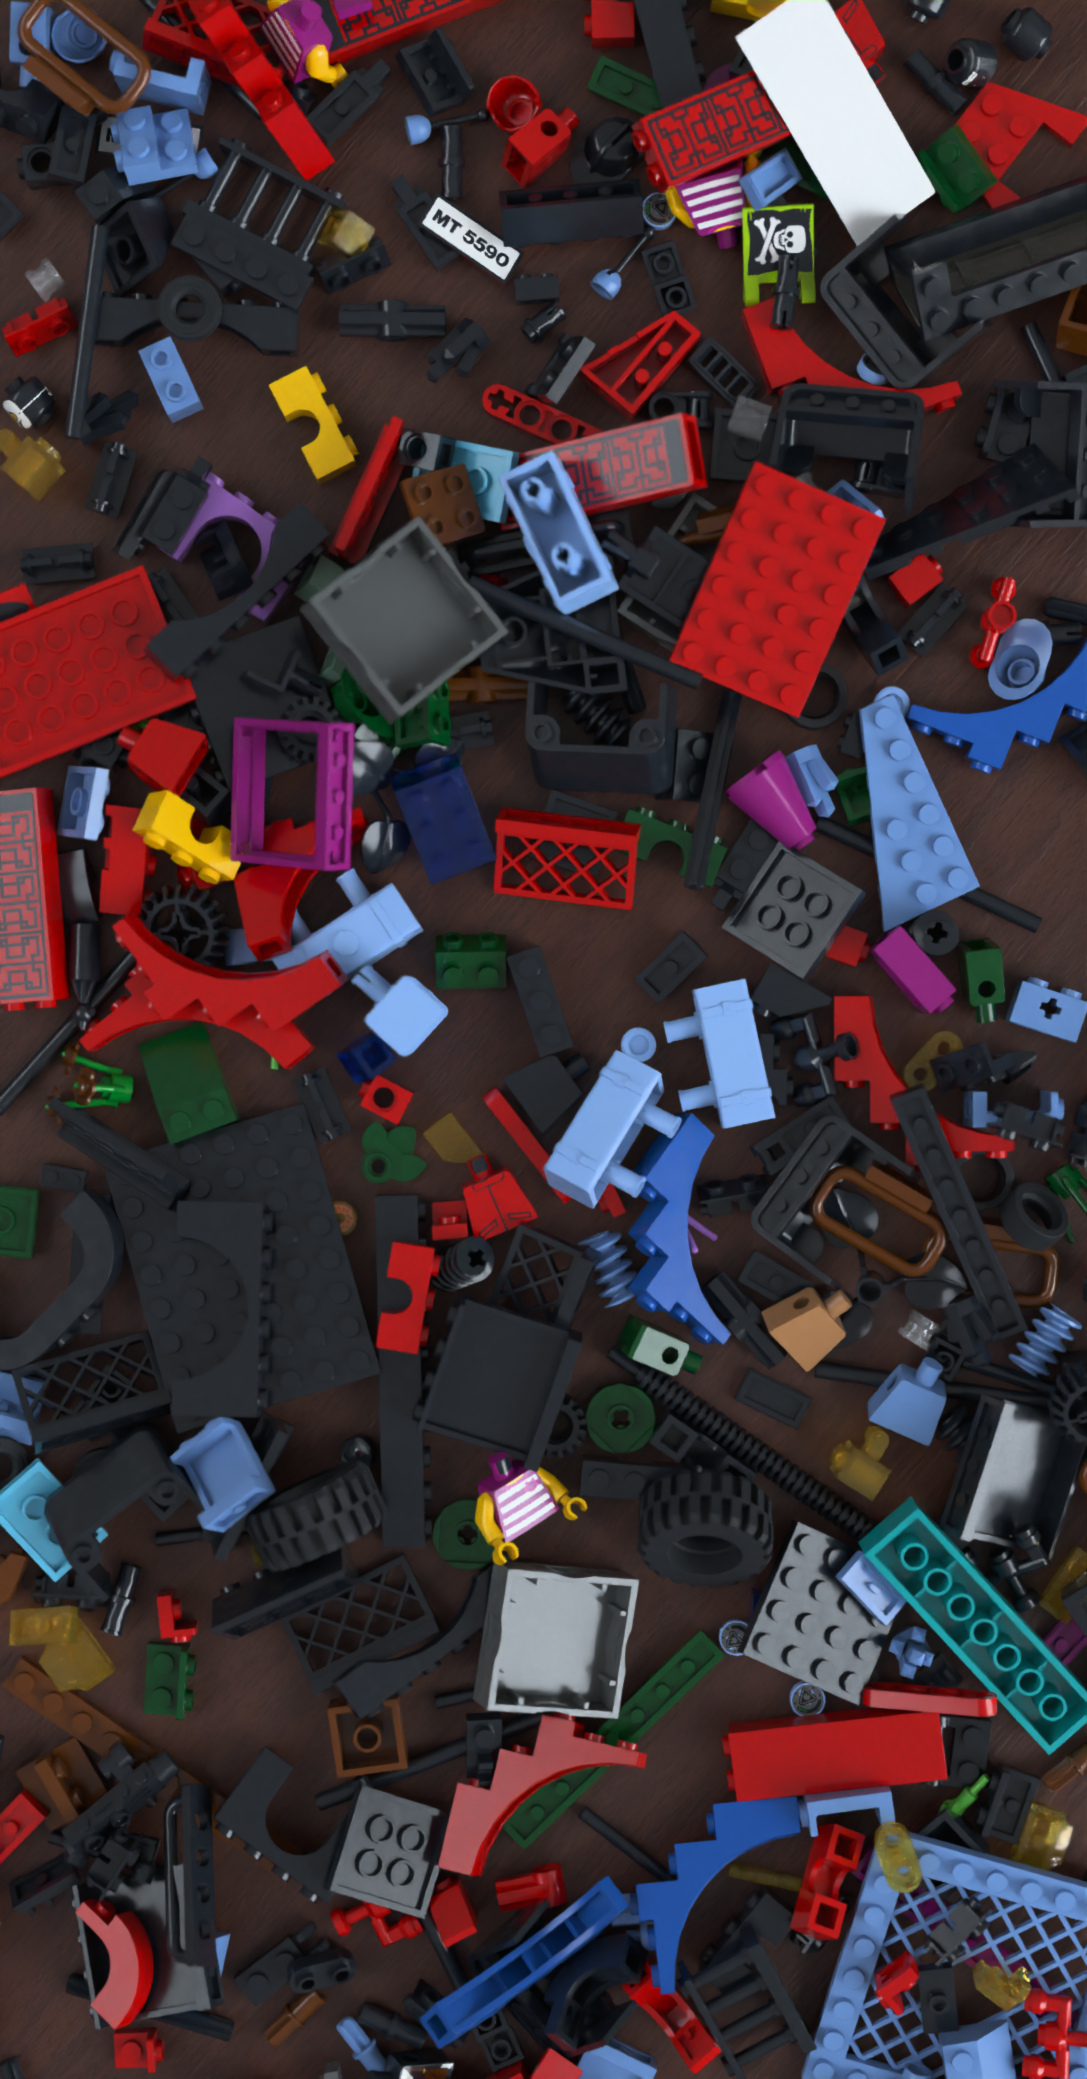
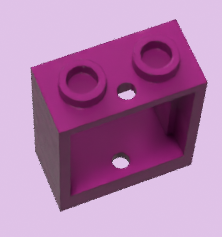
[868,926,956,1014]

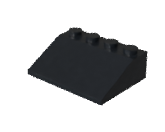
[211,1544,363,1640]

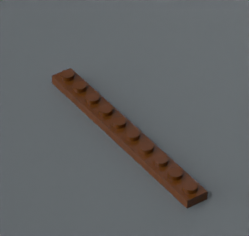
[1,1655,308,1885]

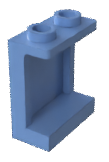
[110,49,212,116]
[963,1090,1064,1127]
[170,1417,276,1532]
[797,1786,896,1837]
[575,2037,657,2079]

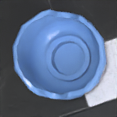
[50,10,107,63]

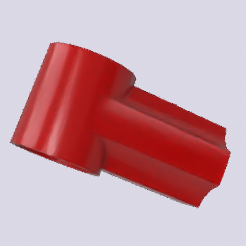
[495,1863,568,1912]

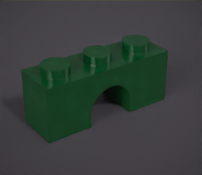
[614,806,727,888]

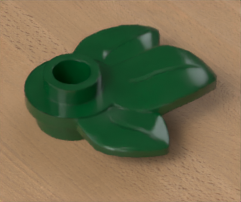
[361,1121,427,1184]

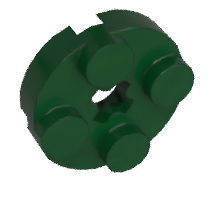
[585,1382,656,1453]
[433,1498,495,1570]

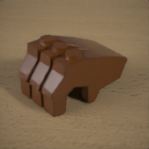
[0,1547,30,1605]

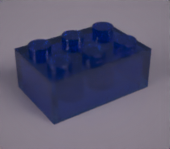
[390,753,497,885]

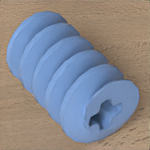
[578,1230,637,1308]
[1008,1303,1082,1380]

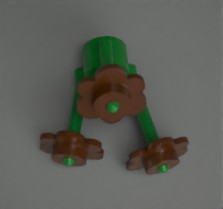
[45,1038,133,1125]

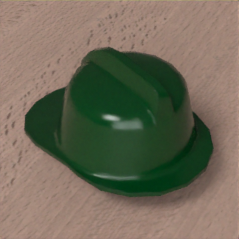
[329,668,395,738]

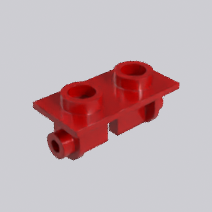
[1,297,79,357]

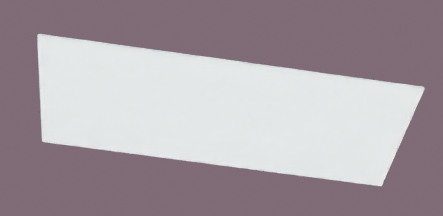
[736,0,936,247]

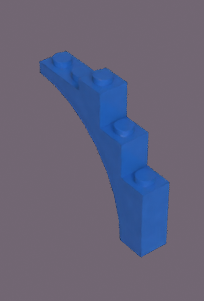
[904,635,1087,775]
[628,1113,731,1345]
[630,1796,801,1995]
[420,1876,629,2049]

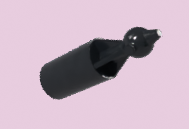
[68,924,101,1031]

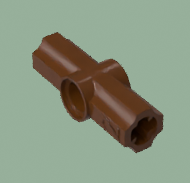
[448,666,528,704]

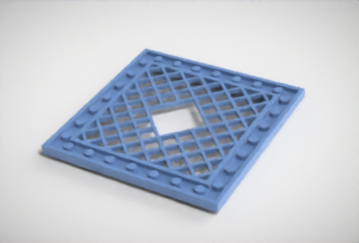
[801,1827,1087,2079]

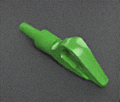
[939,1774,990,1816]

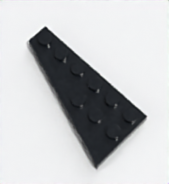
[863,443,1081,580]

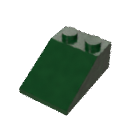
[138,1022,240,1145]

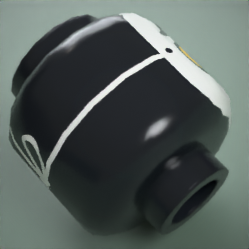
[3,376,56,430]

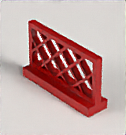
[142,0,285,89]
[328,416,407,565]
[493,807,641,910]

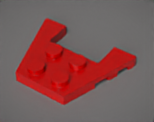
[954,82,1087,209]

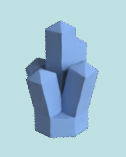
[785,744,839,817]
[889,1626,934,1679]

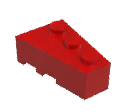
[578,310,701,422]
[99,805,158,916]

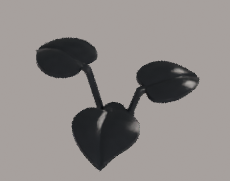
[352,737,465,874]
[822,1188,967,1350]

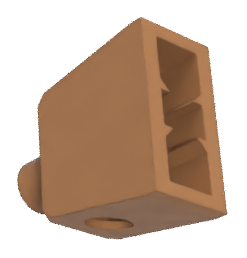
[761,1287,852,1372]

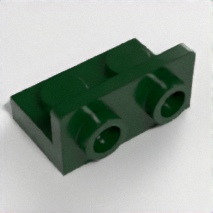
[915,124,998,214]
[394,679,451,749]
[143,1641,196,1720]

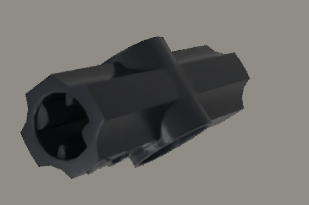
[339,300,446,342]
[700,1270,788,1370]

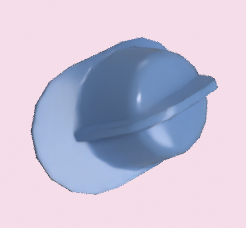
[988,618,1053,700]

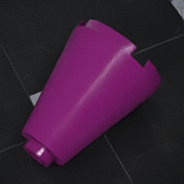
[724,750,816,851]

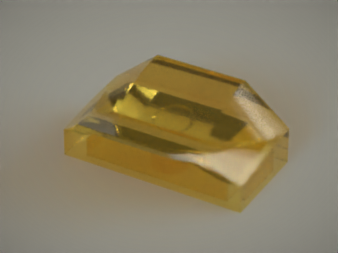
[39,1613,116,1692]
[1010,1801,1073,1871]

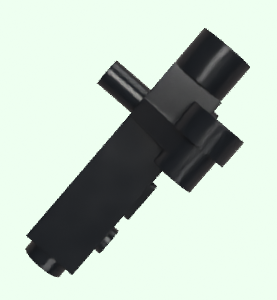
[60,1740,181,1857]

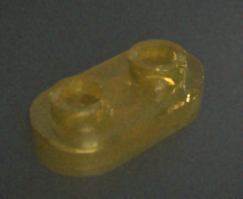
[903,1031,963,1091]
[874,1822,922,1893]

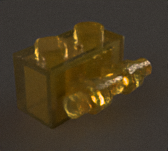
[0,429,66,502]
[829,1425,891,1501]

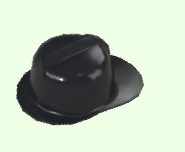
[569,117,643,184]

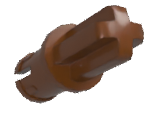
[1042,1741,1087,1793]
[263,1990,326,2046]

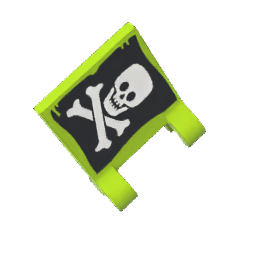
[742,203,816,307]

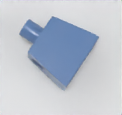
[9,1,58,88]
[867,1357,947,1446]

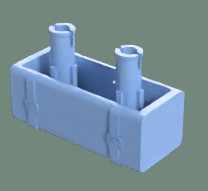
[498,451,619,615]
[273,868,424,997]
[351,965,448,1056]
[663,979,775,1129]
[543,1050,681,1209]

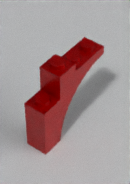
[234,807,369,962]

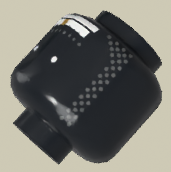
[945,38,998,87]

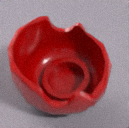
[486,74,543,134]

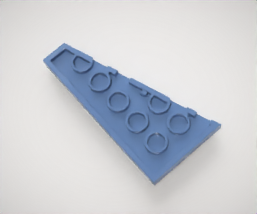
[859,694,980,932]

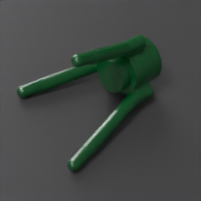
[1045,1163,1087,1244]

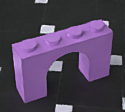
[152,472,312,624]

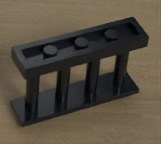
[182,136,348,278]
[676,1924,817,2079]

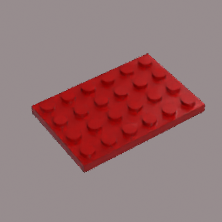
[669,461,886,718]
[0,565,198,779]

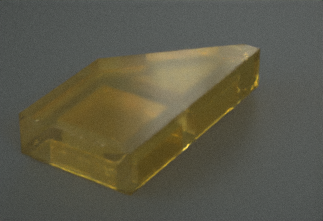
[423,1112,490,1164]

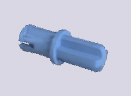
[336,2016,387,2072]

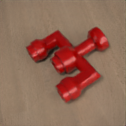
[969,577,1017,669]
[330,1900,425,1948]
[1022,1988,1087,2079]

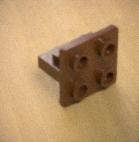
[400,464,486,547]
[16,1737,109,1831]

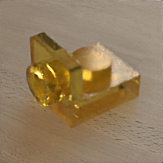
[317,209,375,257]
[972,1960,1031,2013]

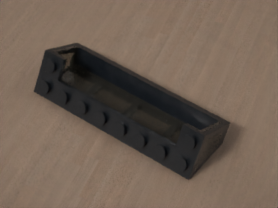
[884,175,1087,341]

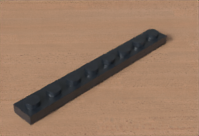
[889,1082,1028,1342]

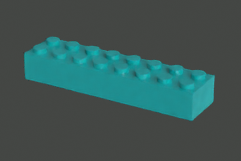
[858,1496,1087,1755]

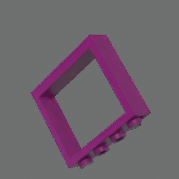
[230,718,354,870]

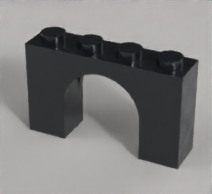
[212,1747,349,1904]

